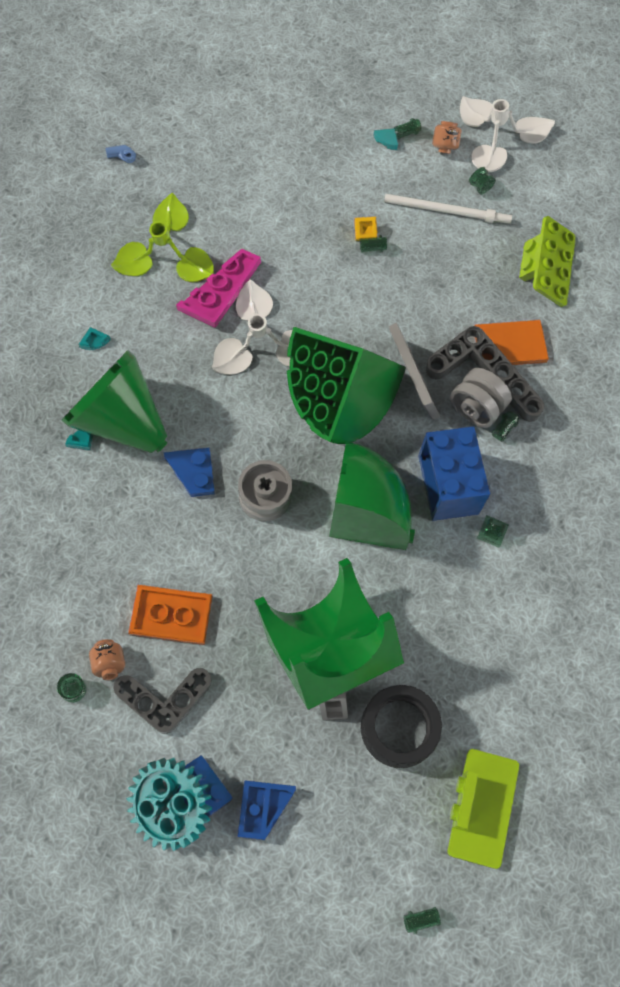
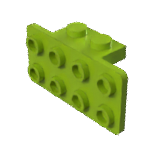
[519,216,576,307]
[447,749,519,869]

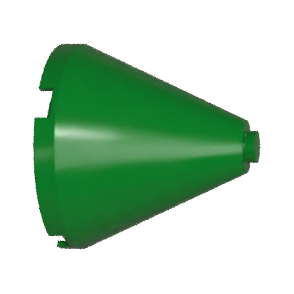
[61,350,168,453]

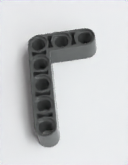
[426,326,544,422]

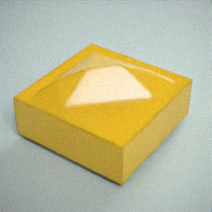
[354,217,378,241]

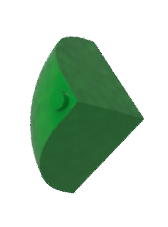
[287,327,406,444]
[329,442,415,551]

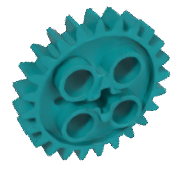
[126,757,212,851]

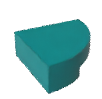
[373,128,398,150]
[78,327,111,350]
[65,430,93,450]

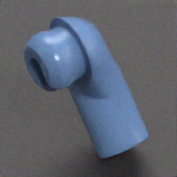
[105,145,136,163]

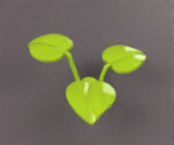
[111,193,214,282]

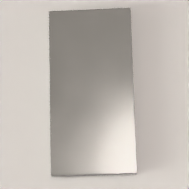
[389,323,441,420]

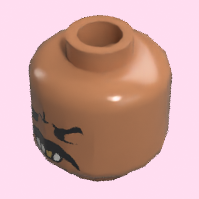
[432,121,462,154]
[89,639,125,680]

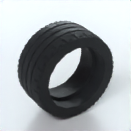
[361,685,442,768]

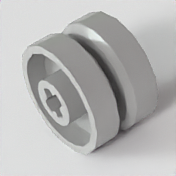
[450,368,512,428]
[238,460,292,521]

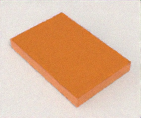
[474,320,549,365]
[128,585,213,645]

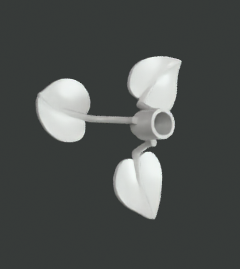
[460,96,555,172]
[212,280,292,375]

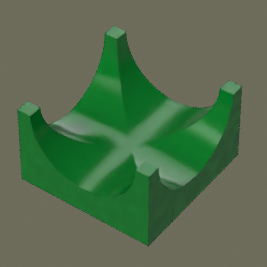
[254,558,404,710]

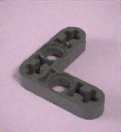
[113,668,212,734]

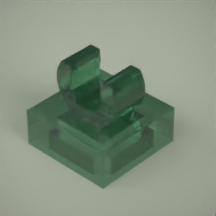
[477,515,509,548]

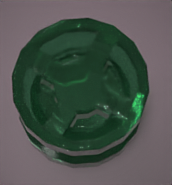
[469,167,496,195]
[57,673,87,703]

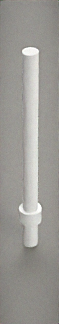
[384,194,512,224]

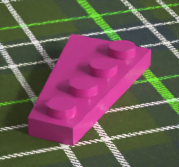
[176,249,261,328]

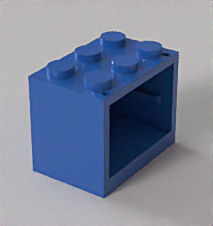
[418,426,490,521]

